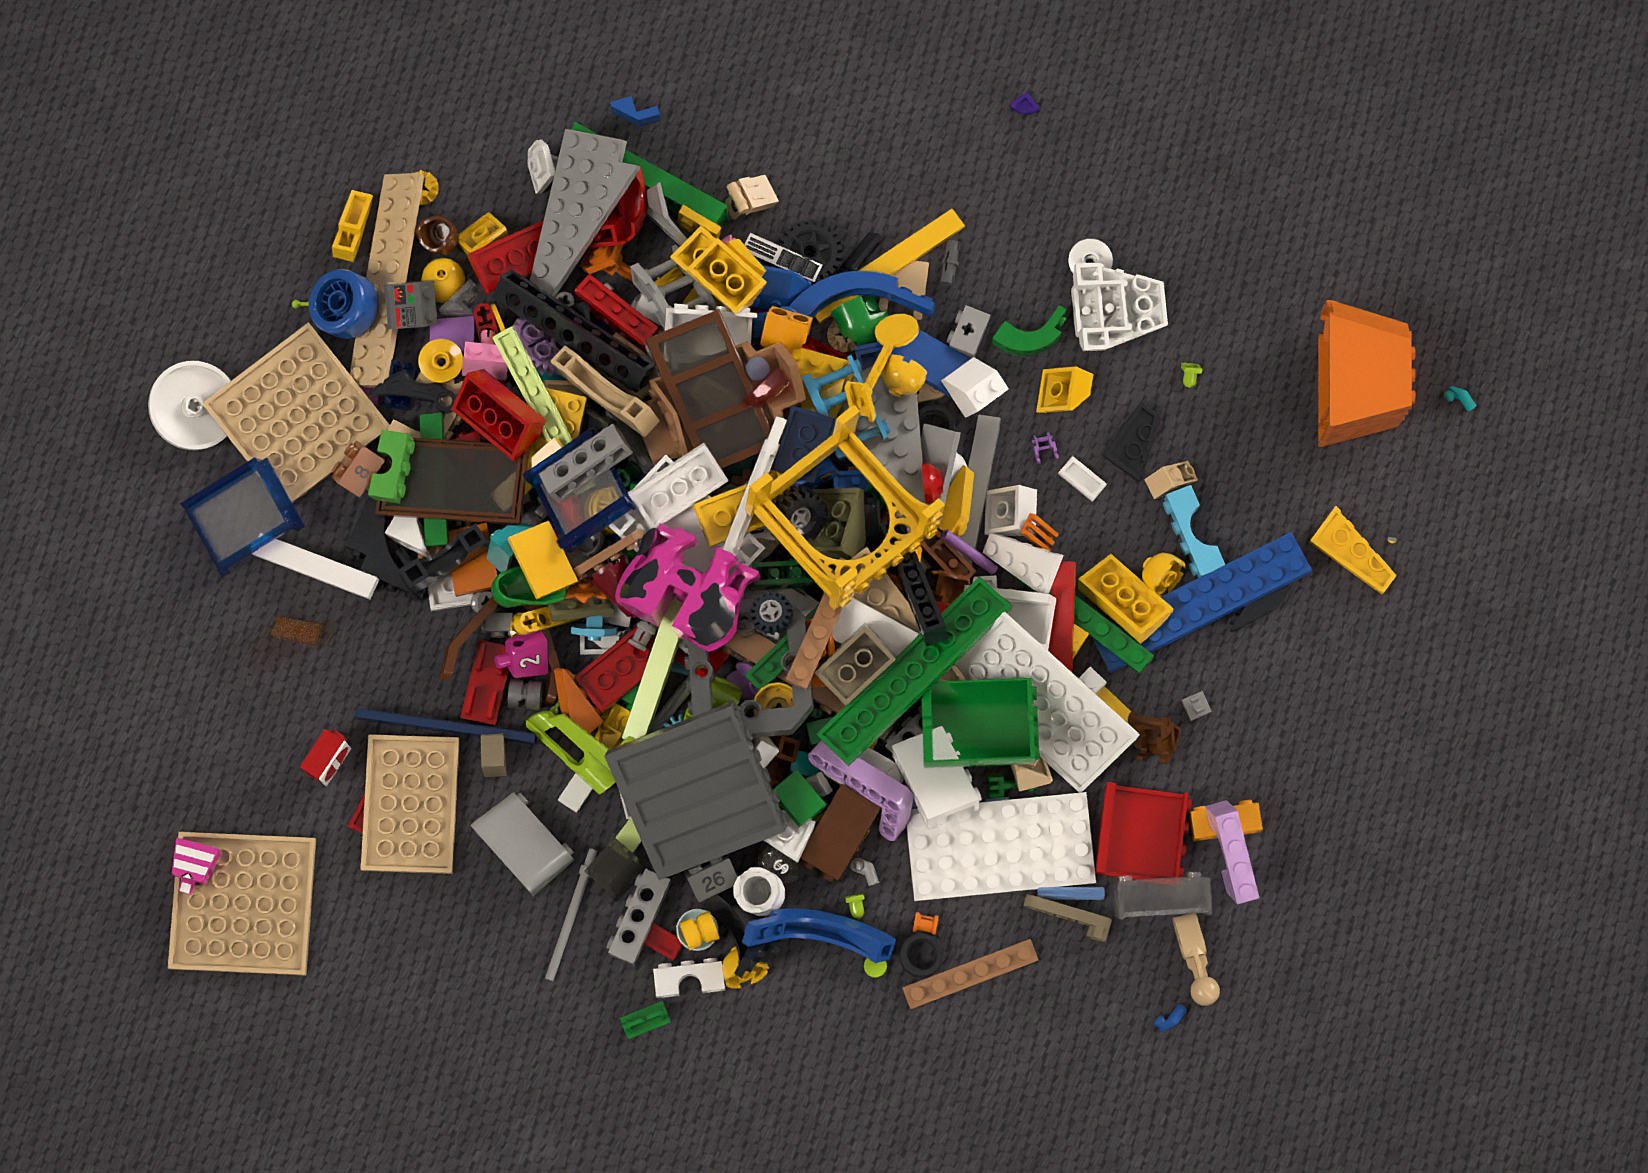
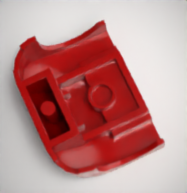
[588,165,648,248]

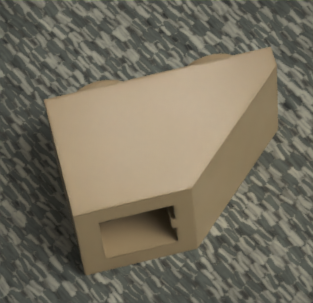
[1144,461,1198,499]

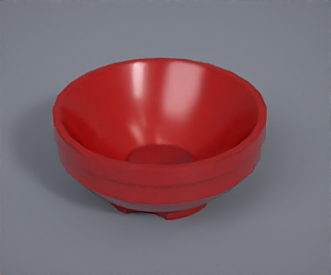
[922,463,944,504]

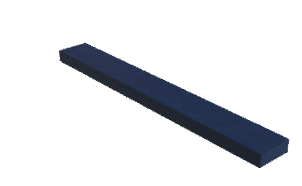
[355,708,537,745]

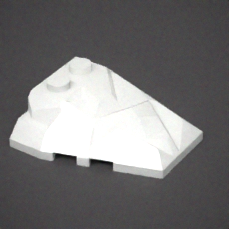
[1071,263,1168,351]

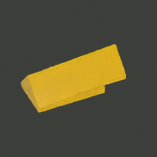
[670,226,767,314]

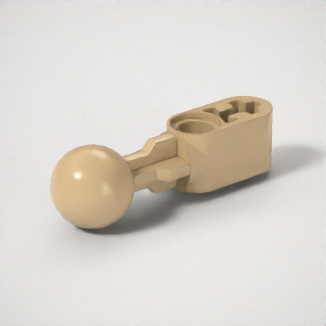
[1173,912,1220,1006]

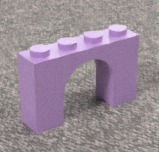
[1205,800,1259,904]

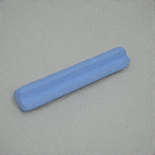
[1037,887,1105,900]

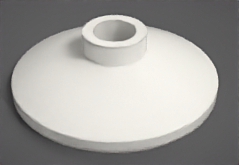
[1068,239,1113,273]

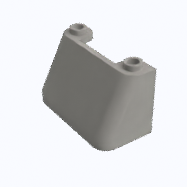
[470,792,574,896]

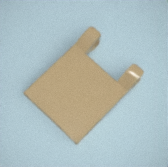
[879,261,929,320]

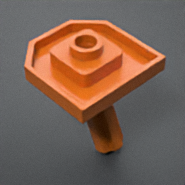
[580,244,633,282]

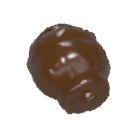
[414,216,459,255]

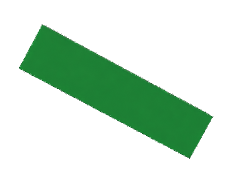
[571,122,729,229]

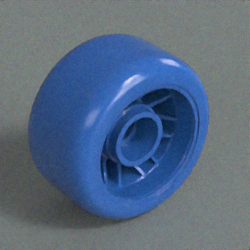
[309,269,379,339]

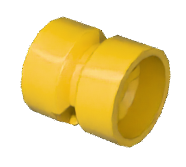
[679,911,720,951]

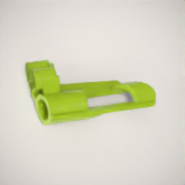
[526,711,635,795]

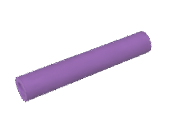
[941,529,998,575]

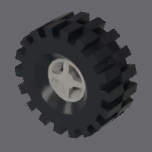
[773,485,828,543]

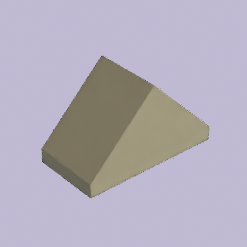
[481,733,507,777]

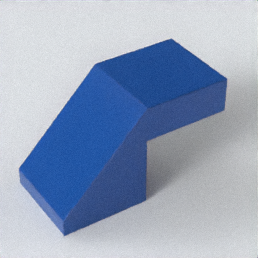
[610,96,661,127]

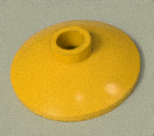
[418,339,463,383]

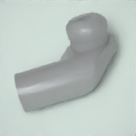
[850,858,879,886]

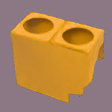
[760,306,813,354]

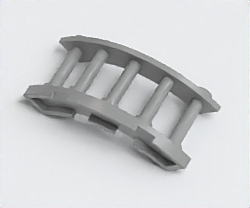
[630,245,717,368]

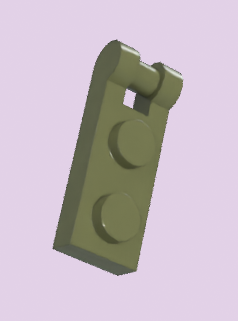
[547,596,614,622]

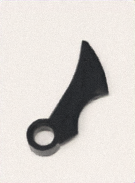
[369,370,456,414]

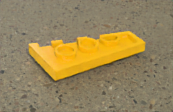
[1309,506,1397,595]

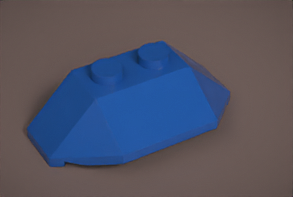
[749,265,812,310]

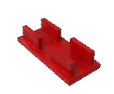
[460,640,509,726]

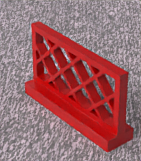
[575,274,659,355]

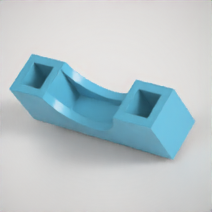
[1163,485,1225,578]

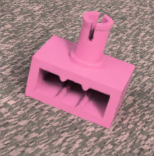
[462,330,508,380]

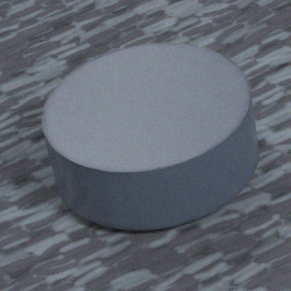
[746,357,770,381]

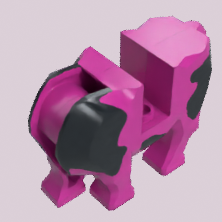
[615,524,761,652]

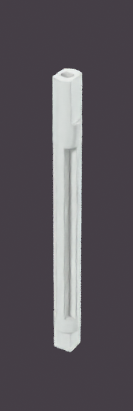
[723,416,787,557]

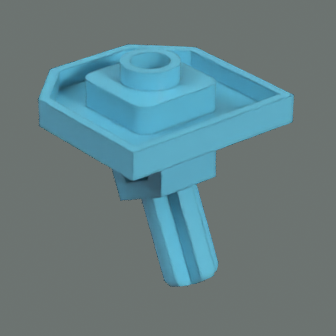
[571,604,619,641]

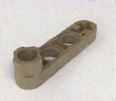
[1023,895,1112,942]

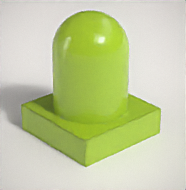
[1181,363,1202,388]
[845,893,864,919]

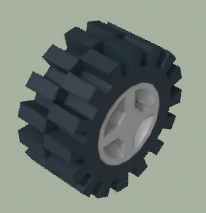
[750,591,793,635]

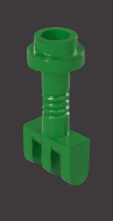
[987,773,1038,798]

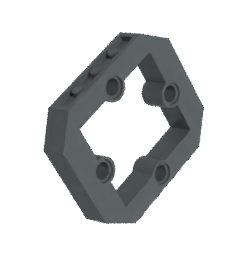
[683,598,814,738]

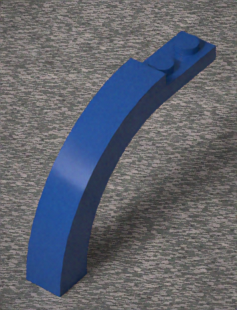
[789,271,935,318]
[742,909,896,963]

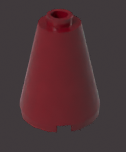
[589,553,637,619]

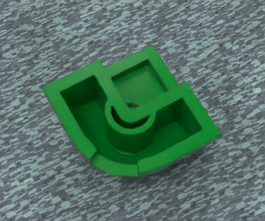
[831,295,889,346]

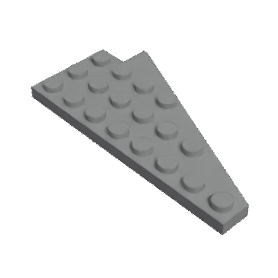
[530,129,640,297]
[838,366,926,532]

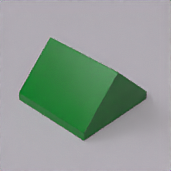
[773,769,828,827]

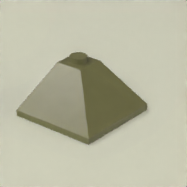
[808,488,866,560]

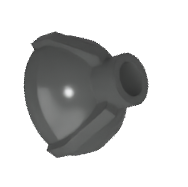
[577,524,608,558]

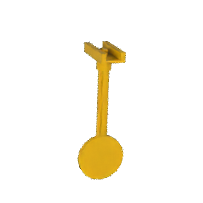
[844,314,919,422]

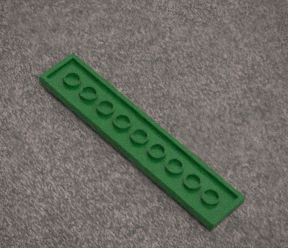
[816,576,1012,767]

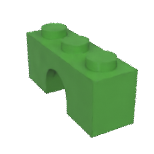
[368,430,415,504]

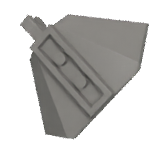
[646,182,693,246]

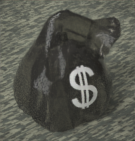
[755,844,800,887]

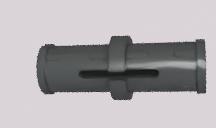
[940,240,961,286]

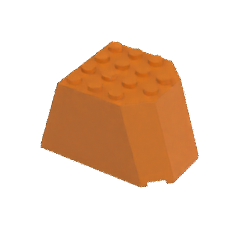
[1318,300,1416,447]

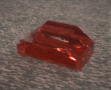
[742,367,790,407]

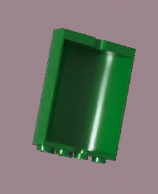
[922,678,1040,768]

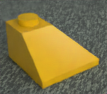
[1036,366,1093,413]

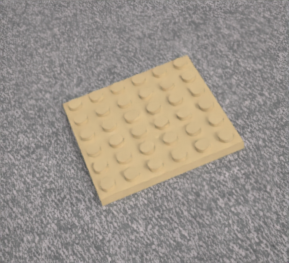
[202,322,390,509]
[168,832,316,976]

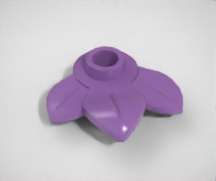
[726,662,771,699]

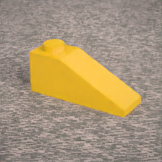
[937,465,974,537]

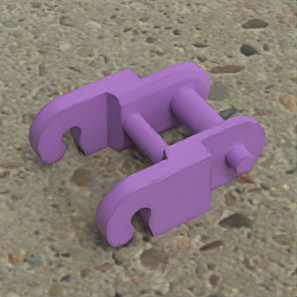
[1032,432,1059,464]

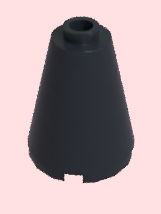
[864,492,883,553]

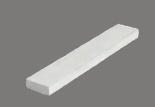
[251,533,379,600]

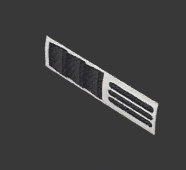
[745,233,822,282]

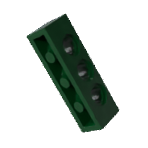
[748,558,840,591]

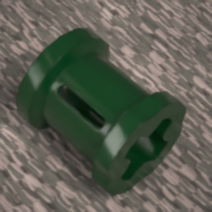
[613,461,642,488]

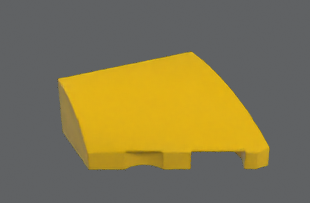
[595,703,631,749]

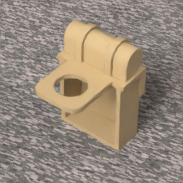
[725,175,778,219]

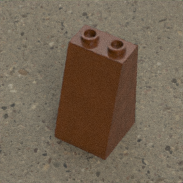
[799,784,881,883]

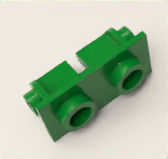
[620,1001,671,1039]

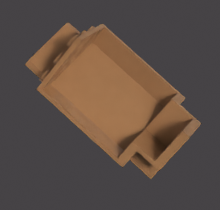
[640,341,806,466]

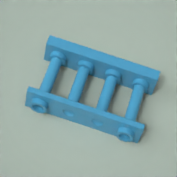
[802,355,890,461]

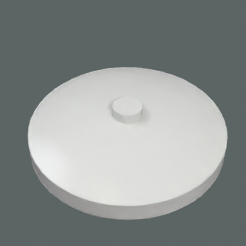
[148,361,231,450]

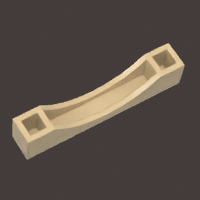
[550,346,660,437]

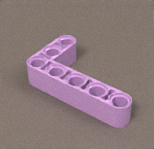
[808,741,913,841]

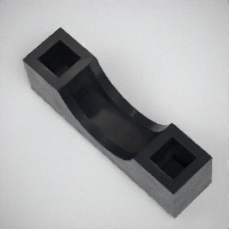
[398,523,489,596]

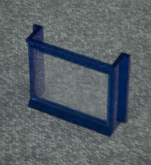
[523,429,636,555]
[180,457,305,577]

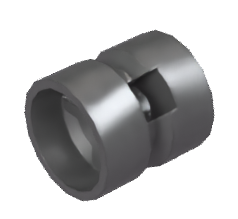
[508,679,543,711]

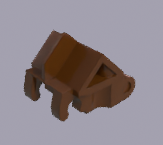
[1128,712,1182,764]

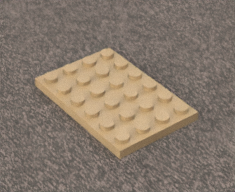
[361,735,460,874]

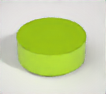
[864,958,887,978]

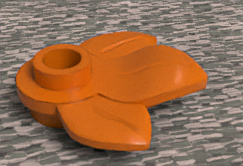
[565,578,607,603]

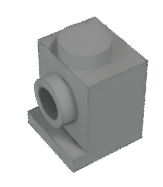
[481,613,514,638]

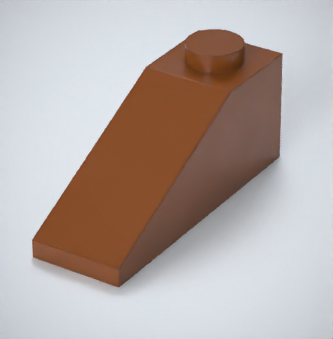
[920,531,976,578]

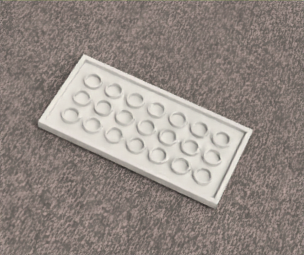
[955,612,1140,793]
[907,792,1096,901]

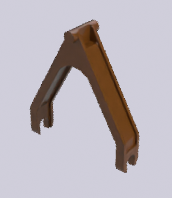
[440,596,561,705]

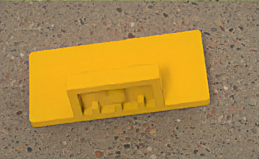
[528,388,587,460]

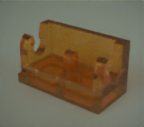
[271,616,323,646]

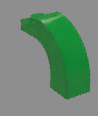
[992,305,1067,356]

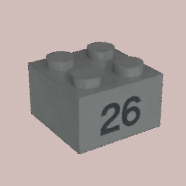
[683,855,737,902]

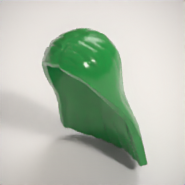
[491,566,567,608]

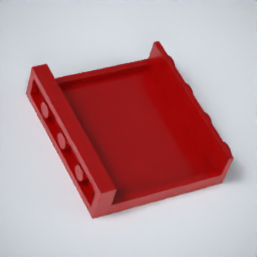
[1095,782,1192,885]

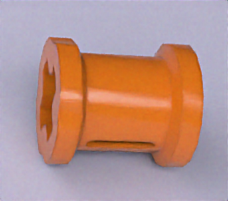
[913,912,939,936]

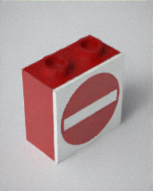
[300,729,351,787]

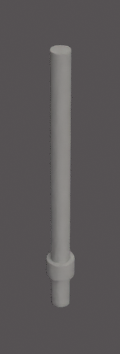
[545,848,598,981]

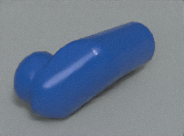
[1154,1004,1187,1031]

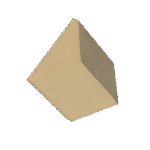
[1010,757,1053,791]

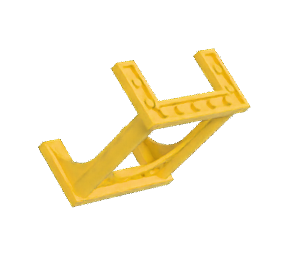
[745,405,945,611]

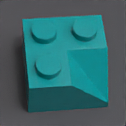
[487,522,534,573]

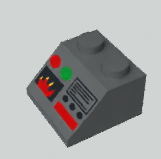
[384,280,437,329]

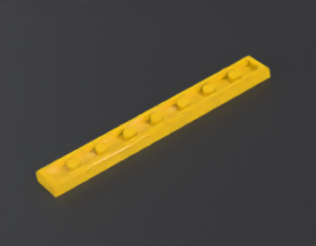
[814,209,965,324]

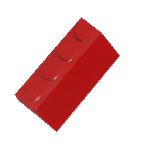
[451,369,546,461]

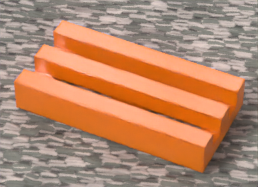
[1020,513,1058,552]

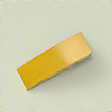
[332,190,373,262]

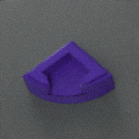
[1009,92,1040,115]

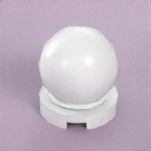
[734,867,785,916]

